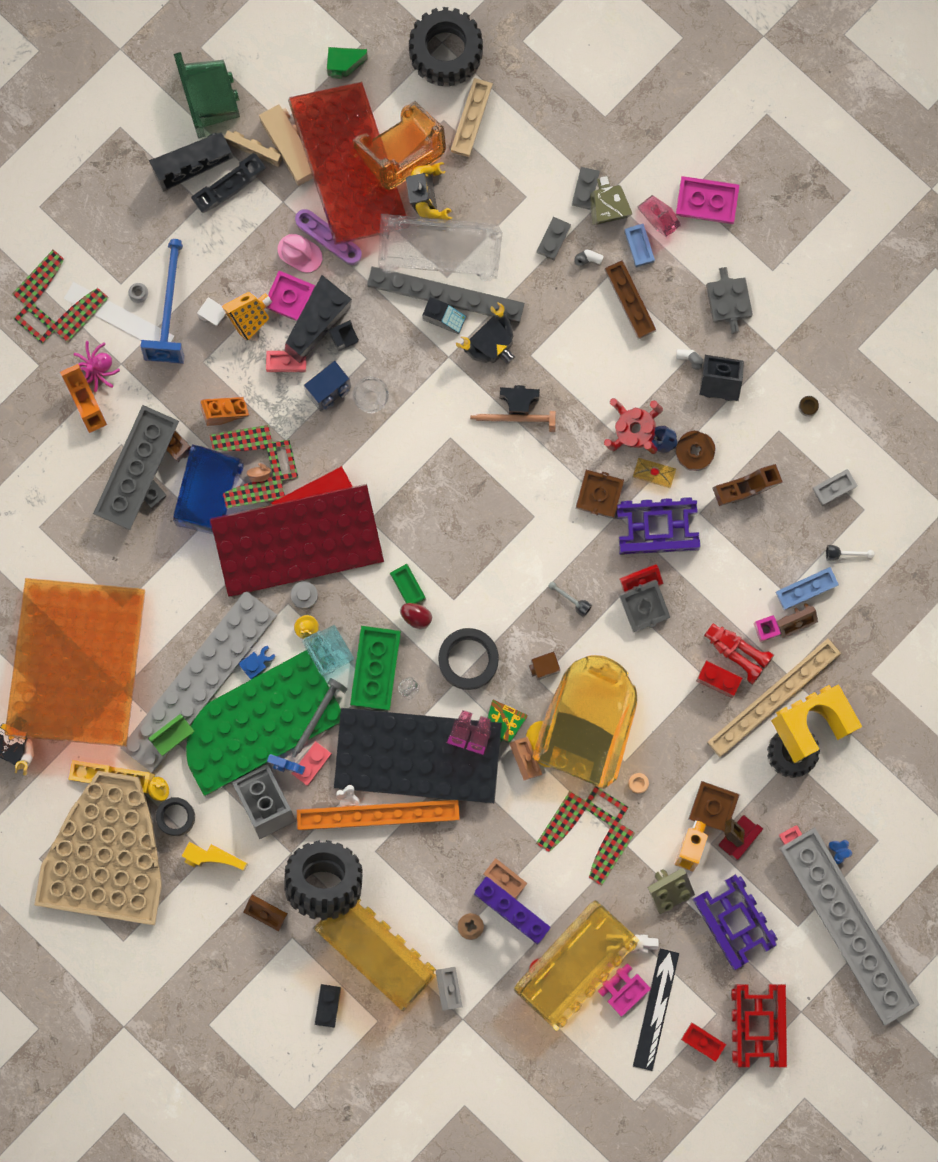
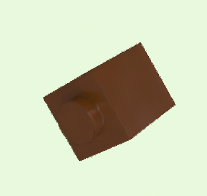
[529,651,561,680]

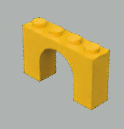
[771,684,862,763]

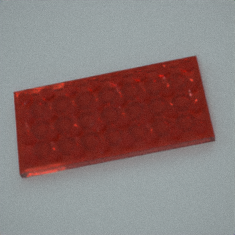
[288,82,410,245]

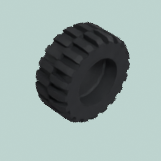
[409,7,483,86]
[284,840,363,920]

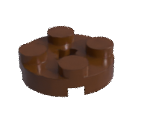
[675,430,716,471]

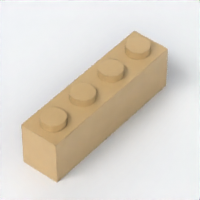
[259,104,320,186]

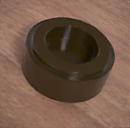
[798,396,819,416]

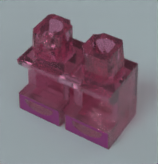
[447,710,491,755]

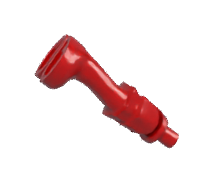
[704,623,774,685]

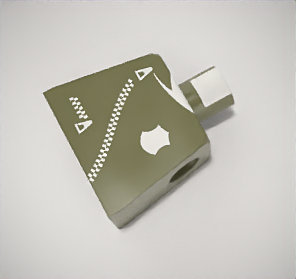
[590,176,633,225]

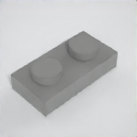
[813,469,858,506]
[435,967,463,1011]

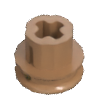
[458,913,484,940]

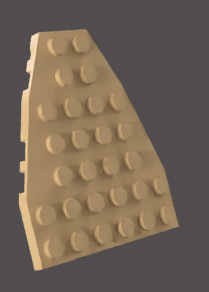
[34,771,162,925]

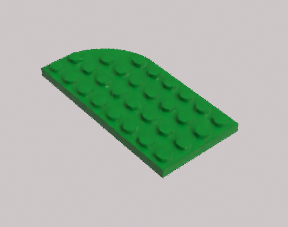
[186,649,341,797]

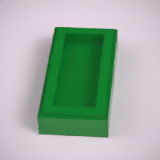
[390,564,426,604]

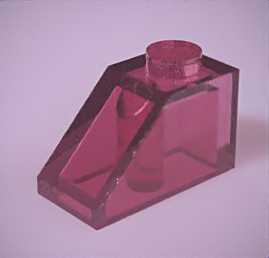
[637,195,681,237]

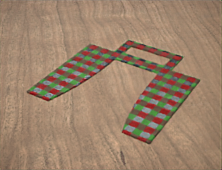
[12,249,109,344]
[210,425,298,508]
[536,786,635,886]

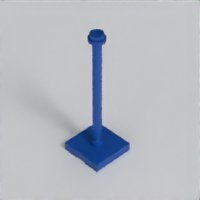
[141,239,184,364]

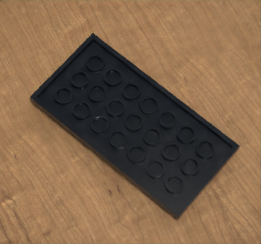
[334,708,502,804]

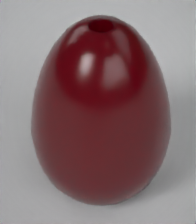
[400,603,432,630]

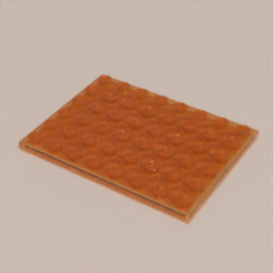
[5,578,146,747]

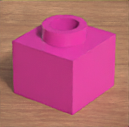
[753,615,781,642]

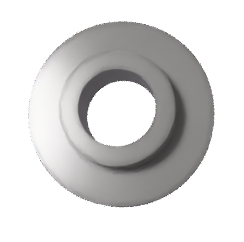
[128,283,148,303]

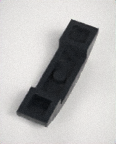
[191,152,266,213]

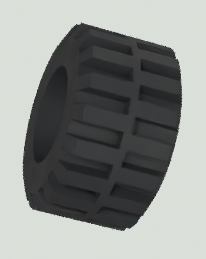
[767,732,820,778]

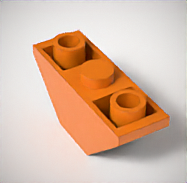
[200,397,249,426]

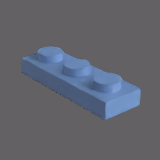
[775,567,839,610]

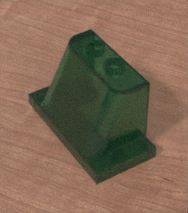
[173,52,240,139]

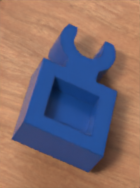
[239,646,276,679]
[267,754,305,775]

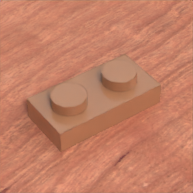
[509,737,542,781]
[483,858,527,899]

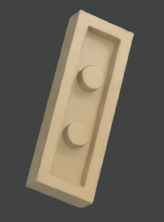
[224,131,282,167]

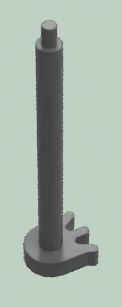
[292,678,348,758]

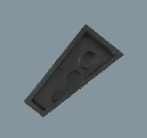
[149,132,233,192]
[285,275,352,363]

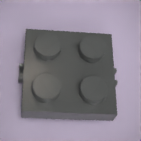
[618,580,671,632]

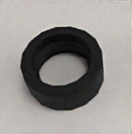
[156,797,195,836]

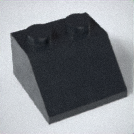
[699,354,744,401]

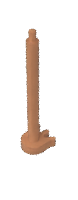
[470,411,556,432]

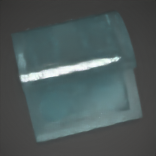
[302,625,354,676]

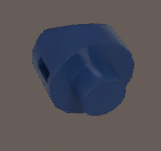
[651,426,677,454]

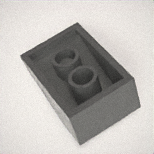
[232,764,296,839]

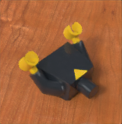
[456,302,516,365]

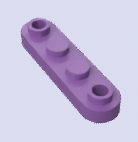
[295,209,362,265]

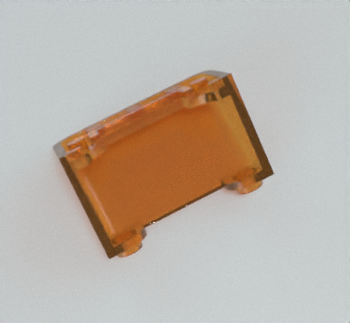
[353,101,446,190]

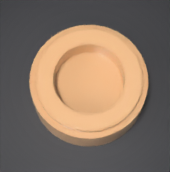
[628,773,649,794]

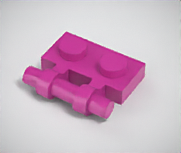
[598,963,651,1017]

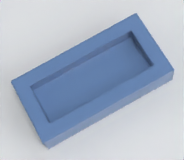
[624,223,655,267]

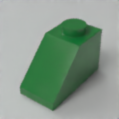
[327,47,368,79]

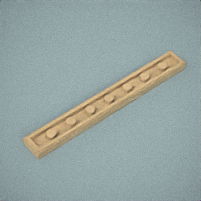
[707,639,841,757]

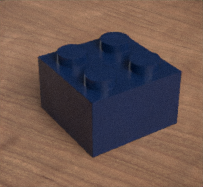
[304,361,351,412]

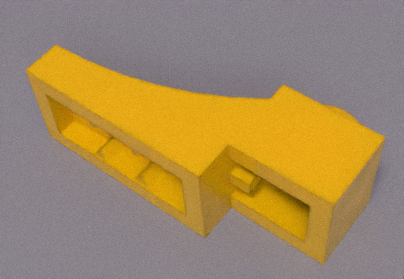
[182,842,248,871]

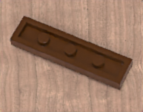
[604,260,656,339]

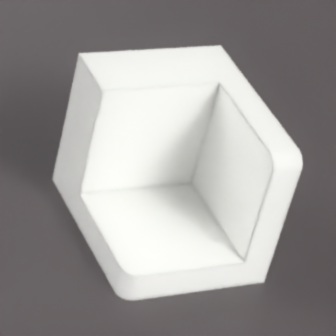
[197,297,228,326]

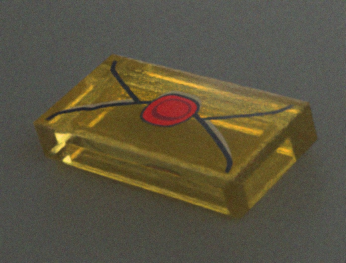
[633,458,676,488]

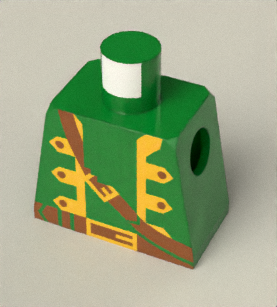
[487,699,528,744]

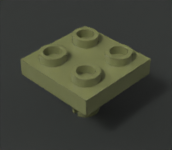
[647,868,695,914]

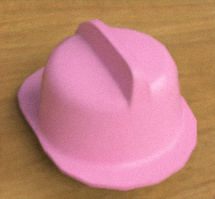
[278,234,323,272]

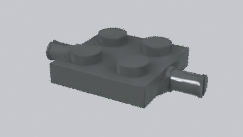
[706,267,753,334]

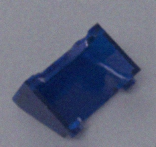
[173,444,244,534]

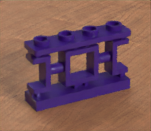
[617,497,700,555]
[692,874,778,970]
[474,877,551,945]

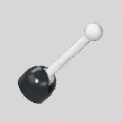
[826,545,875,561]

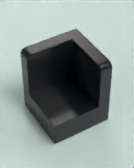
[329,320,359,351]

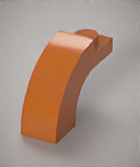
[60,364,107,433]

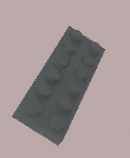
[93,405,179,530]

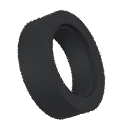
[438,628,499,690]

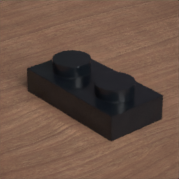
[315,984,341,1028]

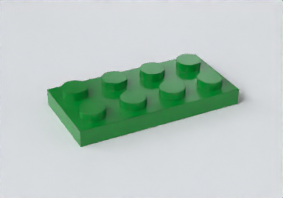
[350,625,401,711]

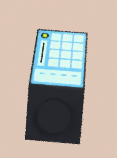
[422,297,467,335]

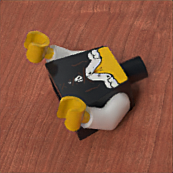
[0,717,34,776]

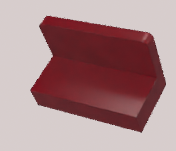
[718,815,763,861]

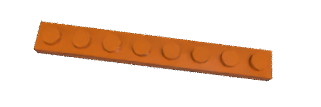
[297,800,460,830]

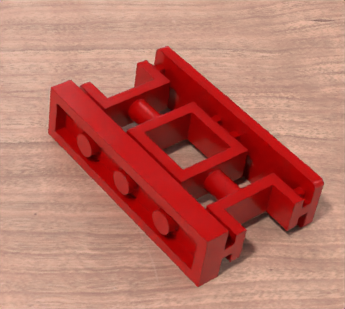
[731,984,787,1067]

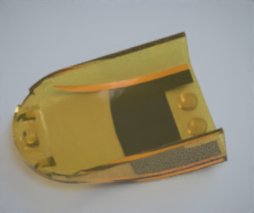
[532,655,637,789]

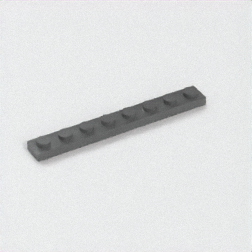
[367,266,525,323]

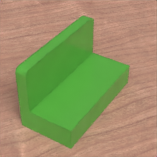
[148,714,195,756]

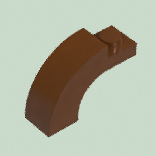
[712,464,783,506]

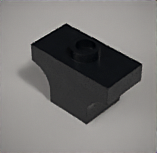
[499,385,540,415]

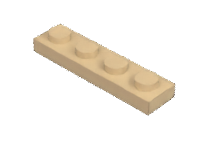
[451,78,493,157]

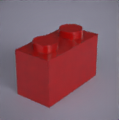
[696,660,743,698]

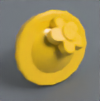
[294,615,319,639]
[148,777,169,801]

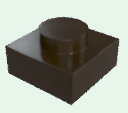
[724,818,745,847]

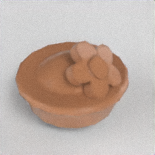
[247,463,271,482]

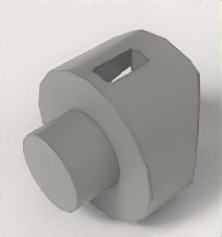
[291,581,318,610]

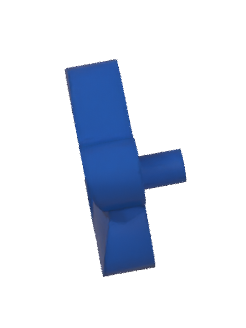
[829,840,853,864]

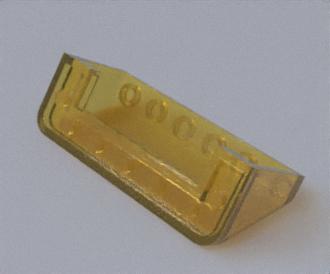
[313,899,437,1012]
[514,900,639,1031]

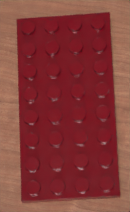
[210,484,384,597]

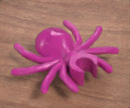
[74,341,120,392]

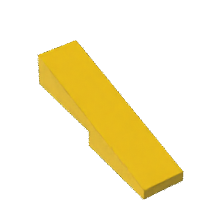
[68,760,155,794]

